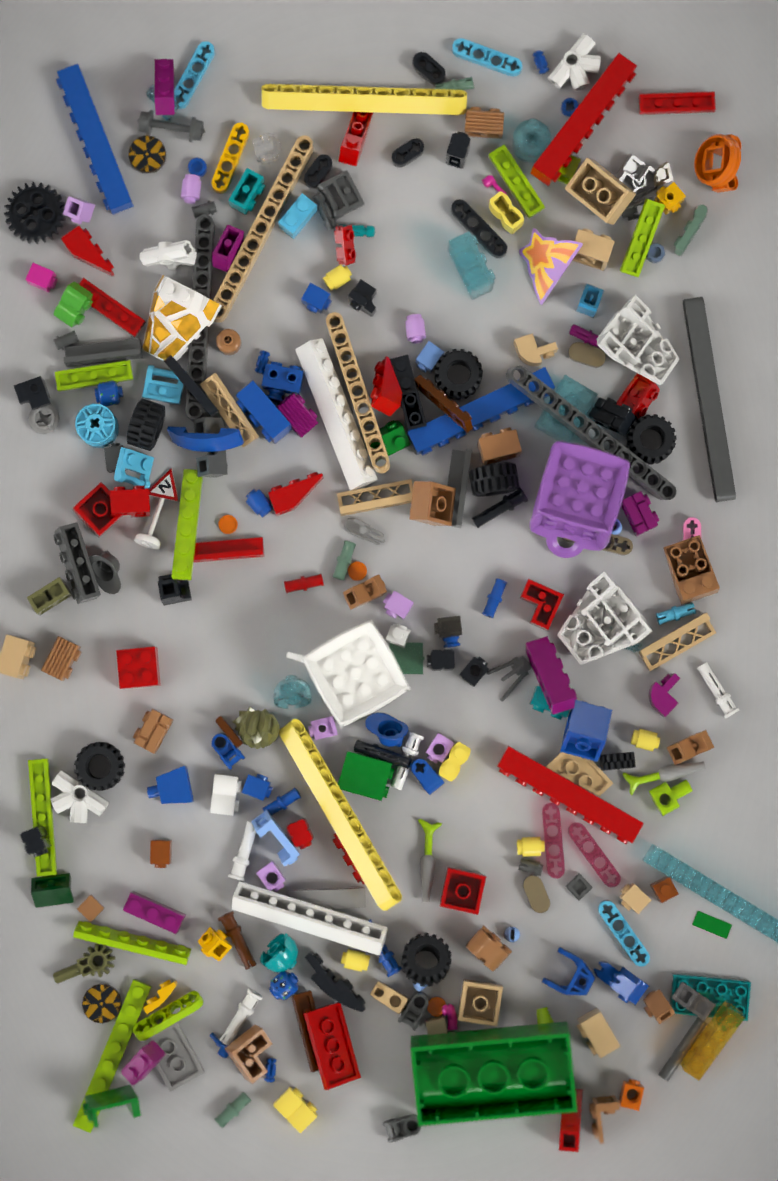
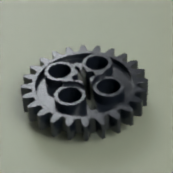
[4,182,66,244]

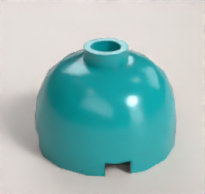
[260,933,298,973]

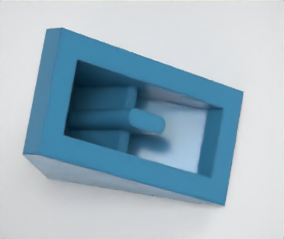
[576,284,604,318]

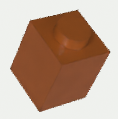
[150,840,172,868]
[650,876,679,903]

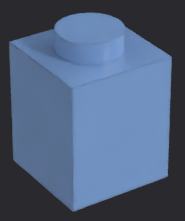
[415,341,444,373]

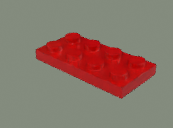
[303,1002,361,1090]

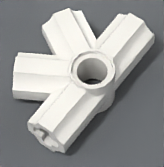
[548,34,601,91]
[140,240,196,270]
[51,770,109,823]

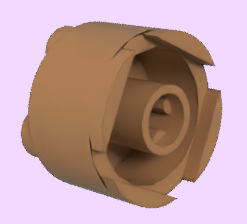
[466,925,512,972]

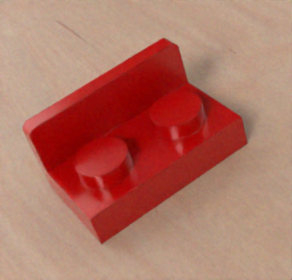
[617,373,660,420]

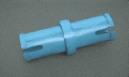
[656,602,696,625]

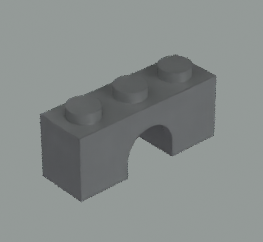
[193,417,228,477]

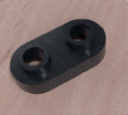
[413,52,446,85]

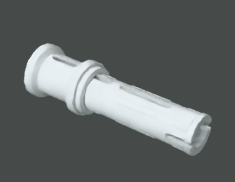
[697,662,740,719]
[391,731,425,790]
[228,821,256,881]
[220,988,263,1046]

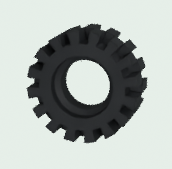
[600,752,636,771]

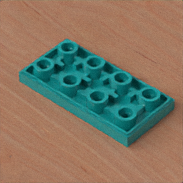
[670,974,751,1021]

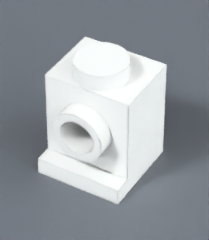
[386,624,411,648]

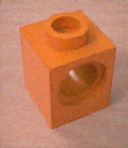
[618,1079,644,1111]

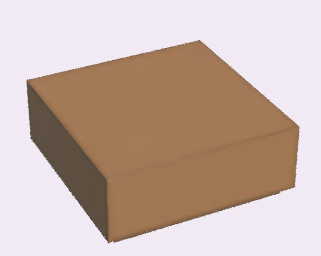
[77,895,105,922]

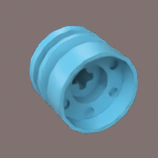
[75,404,119,448]

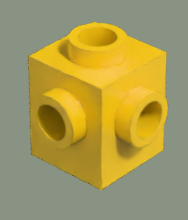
[654,182,686,215]
[197,927,232,962]

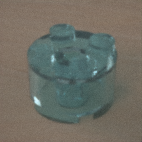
[512,118,551,163]

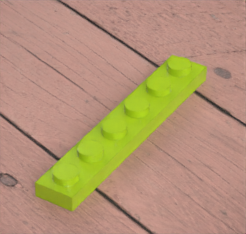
[172,469,203,580]
[28,758,57,876]
[73,921,191,965]

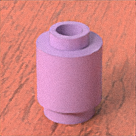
[181,174,201,204]
[405,314,426,344]

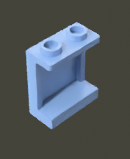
[251,809,300,866]

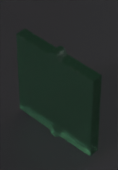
[389,643,425,674]

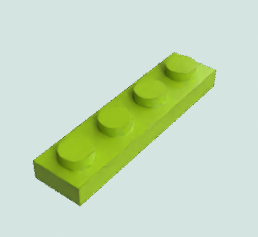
[488,144,545,218]
[620,198,665,278]
[55,360,134,392]

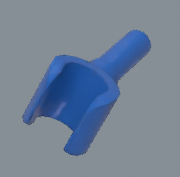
[209,1033,228,1058]

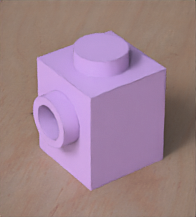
[63,196,95,224]
[383,591,414,620]

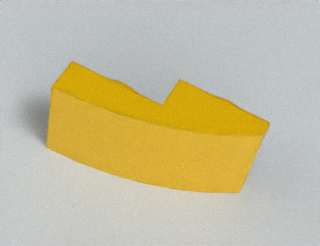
[143,979,178,1014]

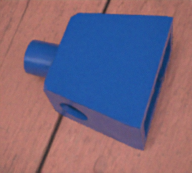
[147,766,194,804]

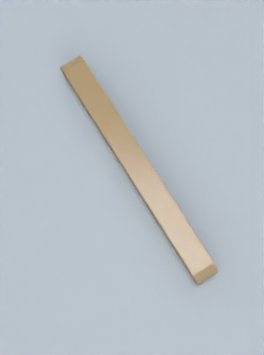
[213,135,313,323]

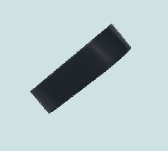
[392,138,424,167]
[304,154,332,188]

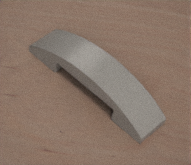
[288,888,366,909]

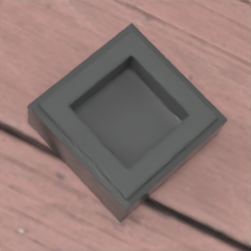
[565,873,593,900]

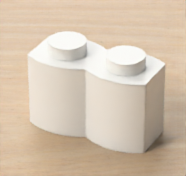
[210,774,242,816]

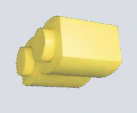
[489,191,524,234]
[438,742,471,782]
[273,1086,318,1133]

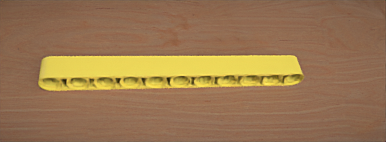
[261,84,467,115]
[279,719,402,911]

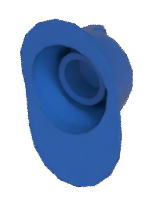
[365,713,409,747]

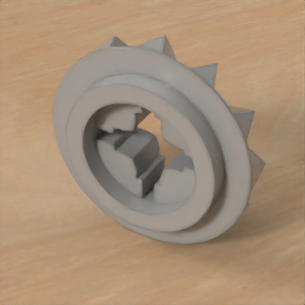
[28,405,60,434]

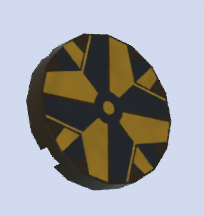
[128,136,166,174]
[82,984,121,1023]

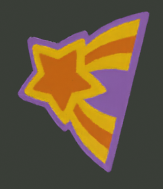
[519,228,583,305]

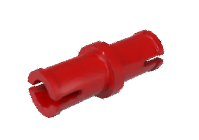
[284,574,324,594]

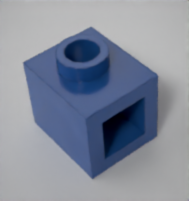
[301,283,332,314]
[241,774,273,801]

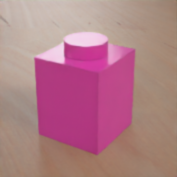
[25,263,57,293]

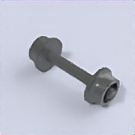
[137,110,206,142]

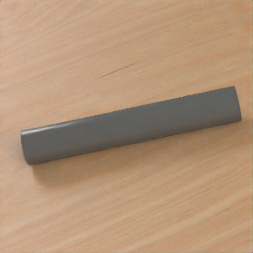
[658,1017,708,1082]

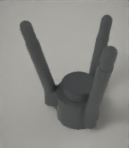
[621,186,658,221]
[486,656,532,702]

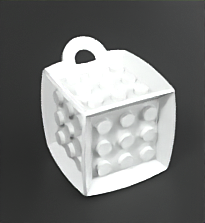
[286,620,411,729]

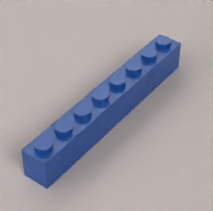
[56,64,134,214]
[407,367,555,456]

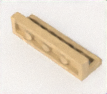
[200,373,259,447]
[337,479,413,516]
[638,612,716,671]

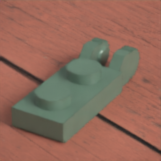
[674,205,708,256]

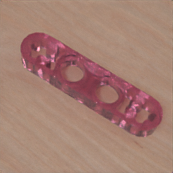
[542,803,565,879]
[568,822,620,887]

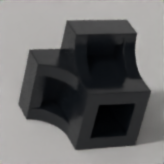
[348,279,377,317]
[14,376,51,410]
[158,574,192,606]

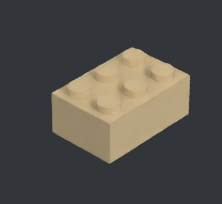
[564,158,636,225]

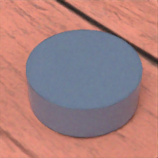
[646,243,665,263]

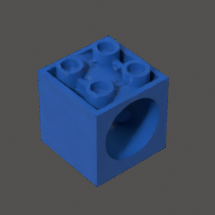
[560,700,612,762]

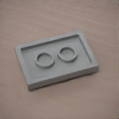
[143,1022,205,1092]

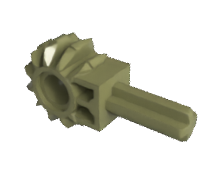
[53,943,116,984]

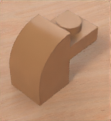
[343,575,387,610]
[667,730,714,765]

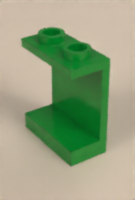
[338,751,395,801]
[83,1085,141,1128]

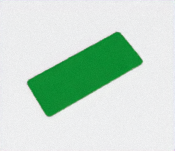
[692,911,732,939]

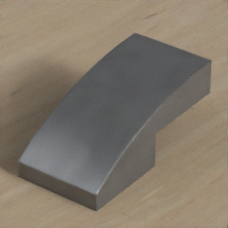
[672,982,716,1021]

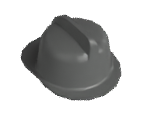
[89,550,121,594]

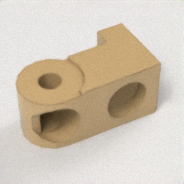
[370,981,410,1014]

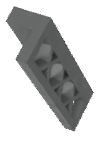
[64,338,143,367]
[447,449,472,528]

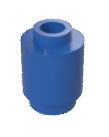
[246,489,273,518]

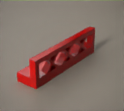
[194,537,265,563]

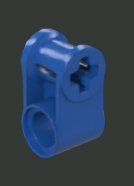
[211,733,245,770]
[410,759,444,795]

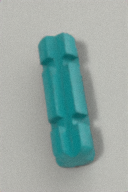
[338,224,375,237]

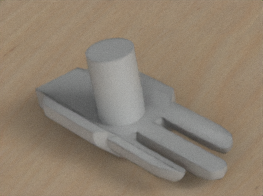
[344,518,385,545]

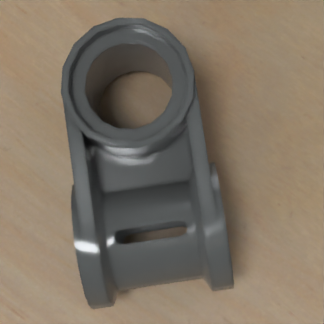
[398,991,428,1031]
[383,1114,421,1142]

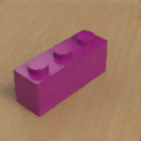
[154,59,175,115]
[122,891,186,934]

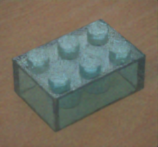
[447,231,496,300]
[534,375,598,442]

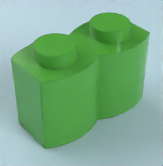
[53,281,93,328]

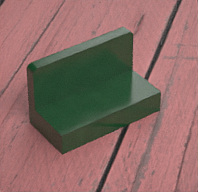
[31,873,74,908]

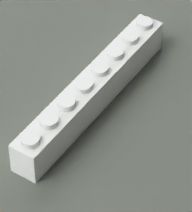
[295,338,378,490]
[232,881,388,956]

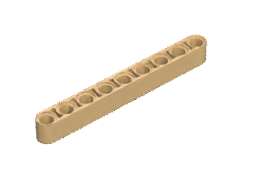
[326,312,390,474]

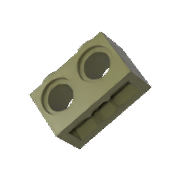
[27,577,72,615]

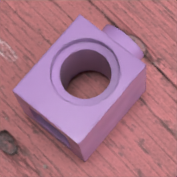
[426,733,454,764]
[256,861,286,892]

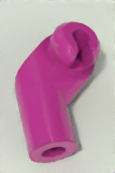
[442,1004,457,1030]

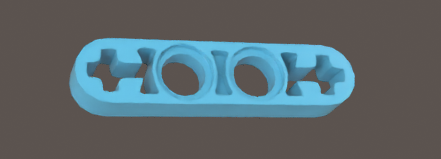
[452,38,522,77]
[175,41,215,110]
[598,900,650,967]

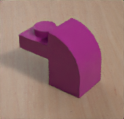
[649,673,681,717]

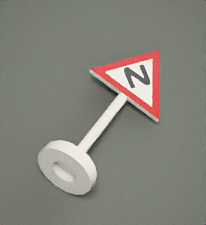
[134,468,179,549]

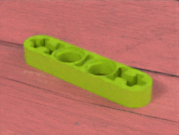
[133,991,204,1041]

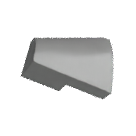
[615,154,656,193]

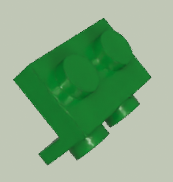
[370,420,411,461]

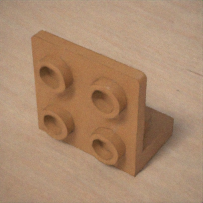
[589,1095,620,1144]

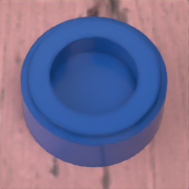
[188,158,207,177]

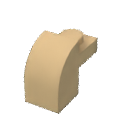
[514,333,558,366]

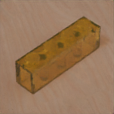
[681,1000,745,1081]

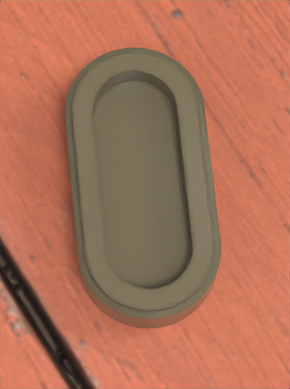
[568,342,606,368]
[523,875,550,913]

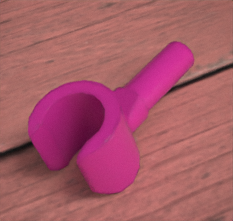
[482,175,506,194]

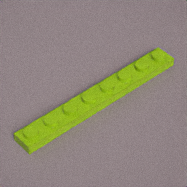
[73,979,152,1133]

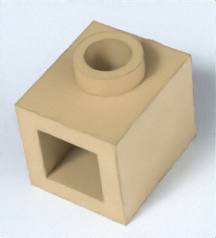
[619,883,651,914]

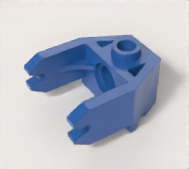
[542,947,596,995]
[594,962,649,1005]

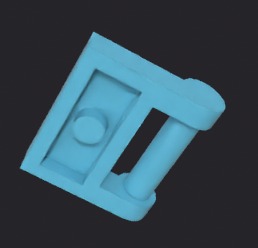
[142,365,187,405]
[114,447,154,489]

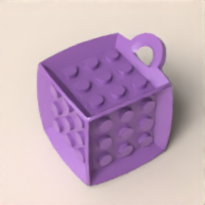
[529,441,630,558]

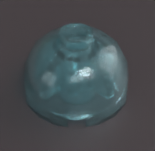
[273,675,312,709]

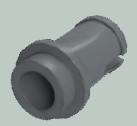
[192,200,217,219]
[53,331,79,350]
[518,858,544,877]

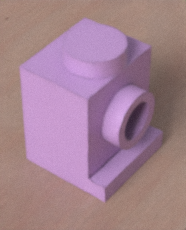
[308,716,338,740]

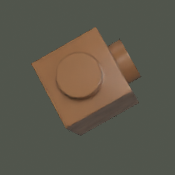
[643,989,675,1024]

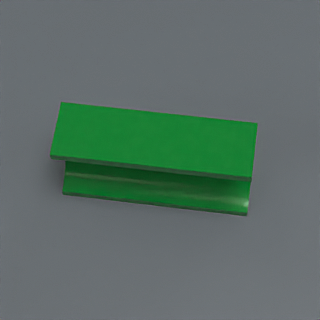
[410,1021,577,1126]

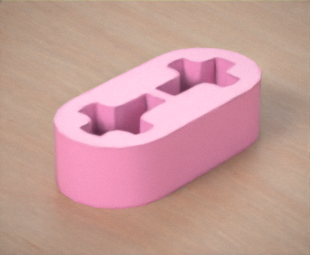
[683,517,701,540]

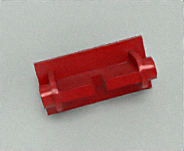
[334,225,356,266]

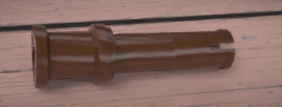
[218,911,257,970]

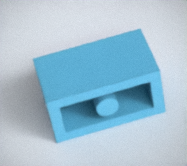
[278,193,318,239]

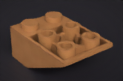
[663,535,720,605]

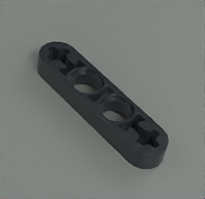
[451,199,507,258]
[164,355,219,417]

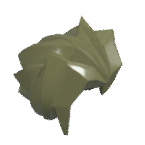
[232,707,280,749]

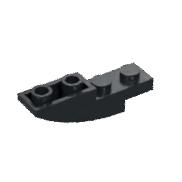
[390,355,427,431]
[305,951,366,1012]

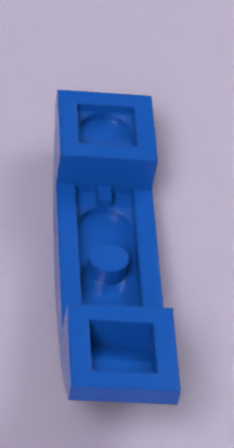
[167,426,244,452]

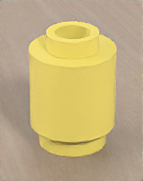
[323,264,352,291]
[631,728,660,752]
[517,837,545,857]
[341,949,370,972]

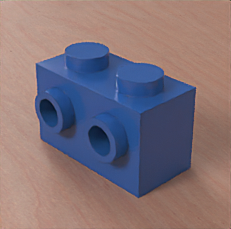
[261,362,304,395]

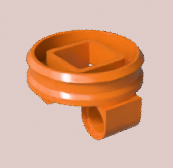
[694,134,741,193]

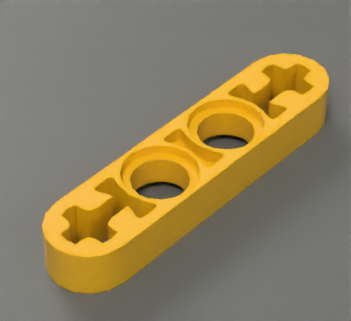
[211,123,249,193]

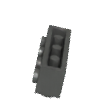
[54,522,101,604]

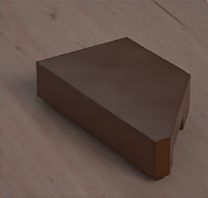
[215,716,243,748]

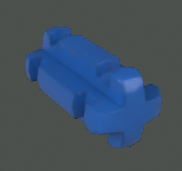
[533,50,549,74]
[255,350,270,374]
[264,1058,277,1082]

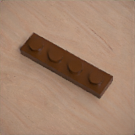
[414,375,473,433]
[291,990,319,1072]

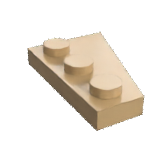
[545,752,613,796]

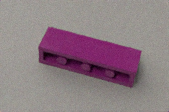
[526,636,577,715]

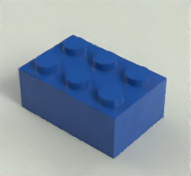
[236,381,292,444]

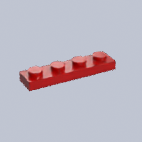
[639,92,716,115]
[79,278,146,337]

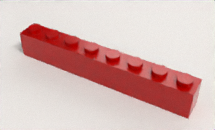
[530,53,637,186]
[497,746,644,845]

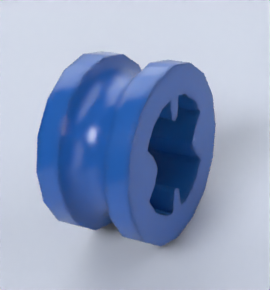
[561,98,579,117]
[267,388,285,402]
[442,636,460,648]

